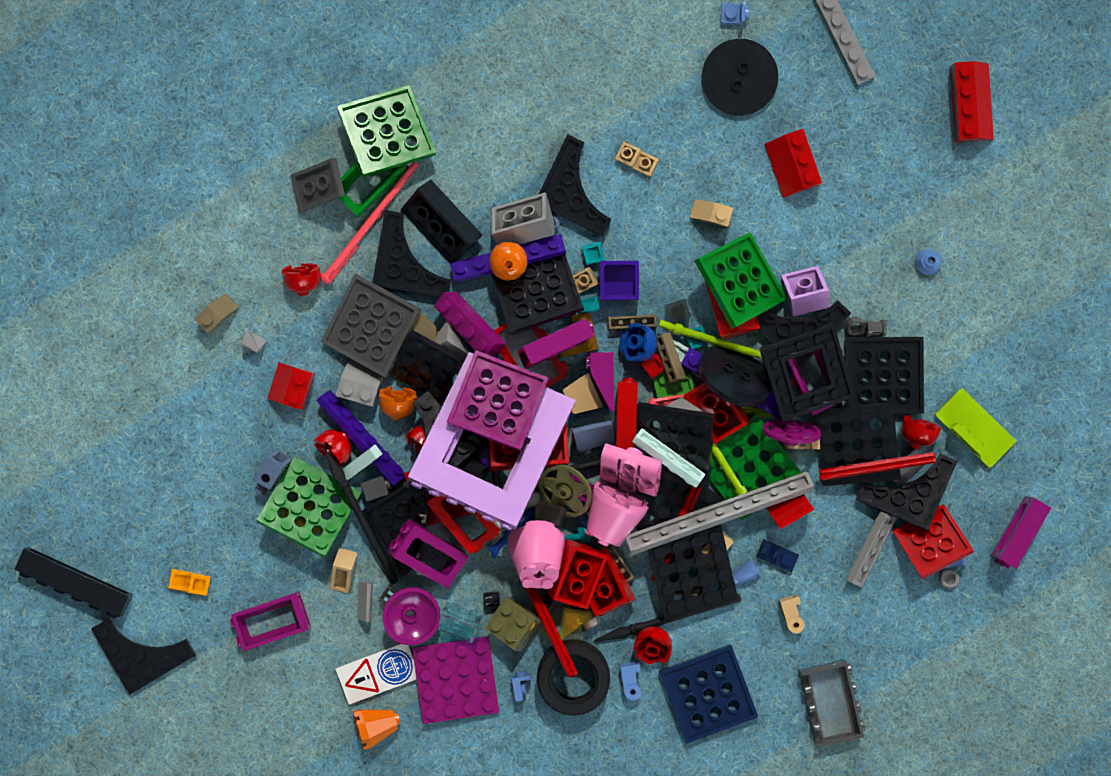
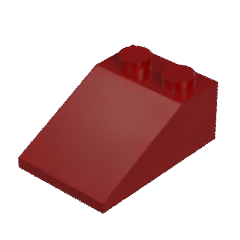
[684,383,750,444]
[590,547,636,616]

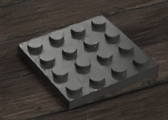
[321,274,422,377]

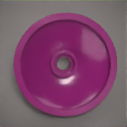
[382,587,441,645]

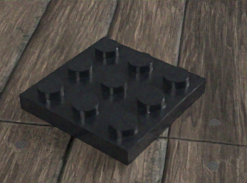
[391,330,464,402]

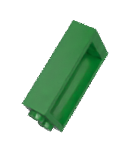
[339,146,407,218]

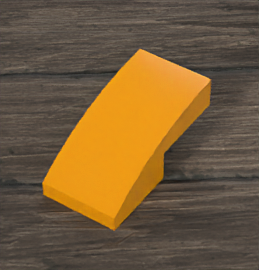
[168,568,211,596]

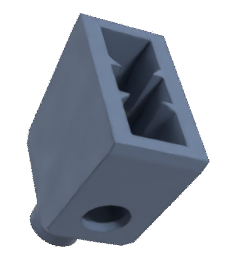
[254,449,292,495]

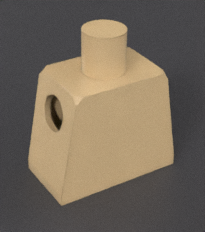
[562,373,603,414]

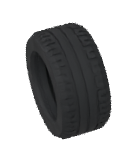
[537,639,610,716]

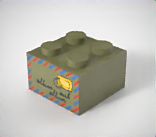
[485,596,541,652]

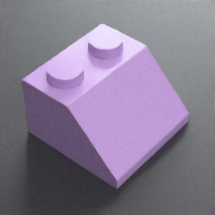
[781,266,830,316]

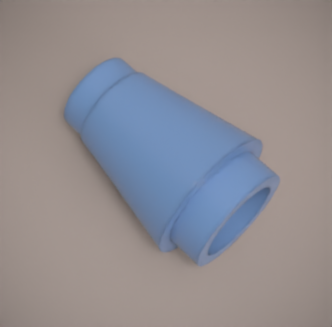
[733,560,761,585]

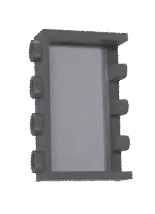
[798,659,865,748]

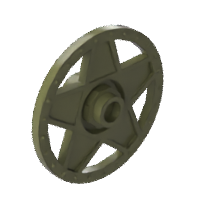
[539,464,592,517]

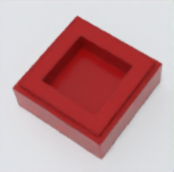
[640,352,665,379]

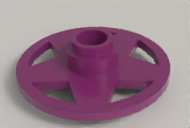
[762,419,821,446]

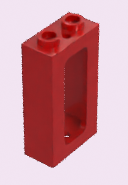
[616,378,638,450]
[426,494,500,554]

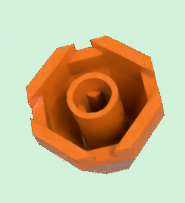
[352,709,400,750]

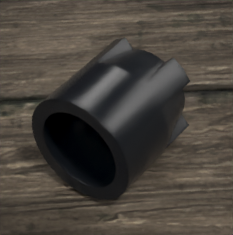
[484,591,500,608]

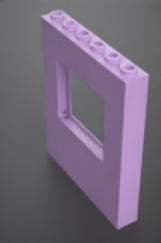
[408,352,576,530]

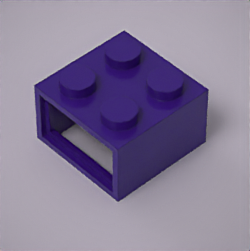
[600,261,639,301]

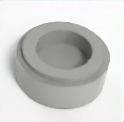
[939,569,959,588]
[582,616,602,631]

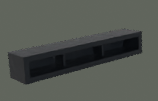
[14,547,133,618]

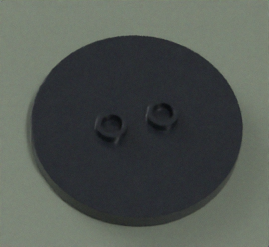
[702,39,778,116]
[698,346,771,407]

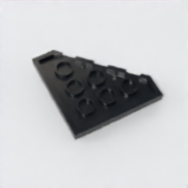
[362,485,430,577]

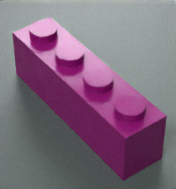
[434,292,506,358]

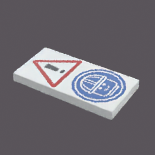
[336,644,417,704]

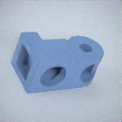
[620,661,641,700]

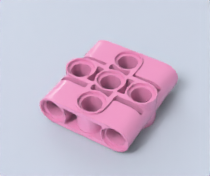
[600,444,662,497]

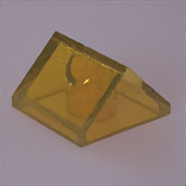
[559,605,593,640]

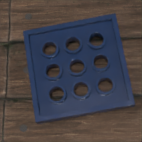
[659,644,758,744]

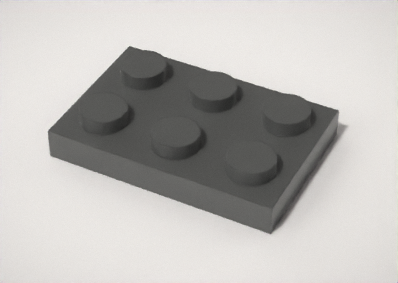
[291,158,345,212]

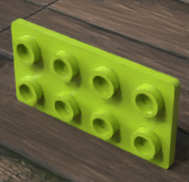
[935,388,1016,468]

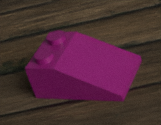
[586,352,614,411]

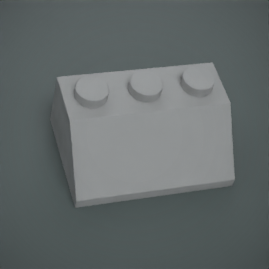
[492,192,554,245]

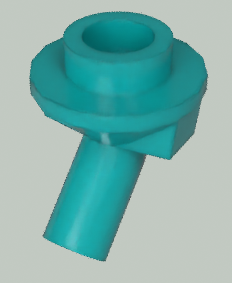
[565,525,593,544]

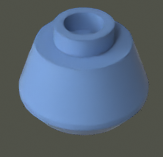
[915,249,942,275]

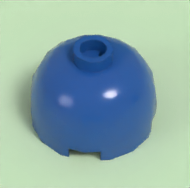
[619,323,657,362]

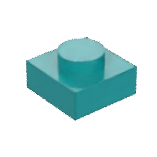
[582,241,605,265]
[581,296,599,313]
[685,325,707,349]

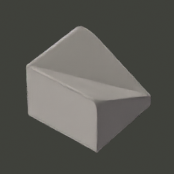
[241,331,266,353]

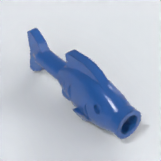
[487,509,535,559]

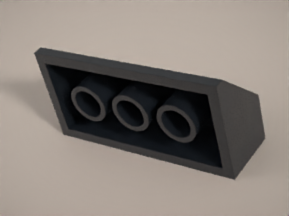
[401,179,483,264]

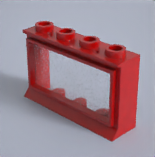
[494,323,569,388]

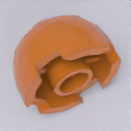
[489,242,528,281]
[379,386,417,420]

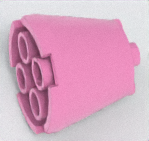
[585,481,649,547]
[507,521,565,589]

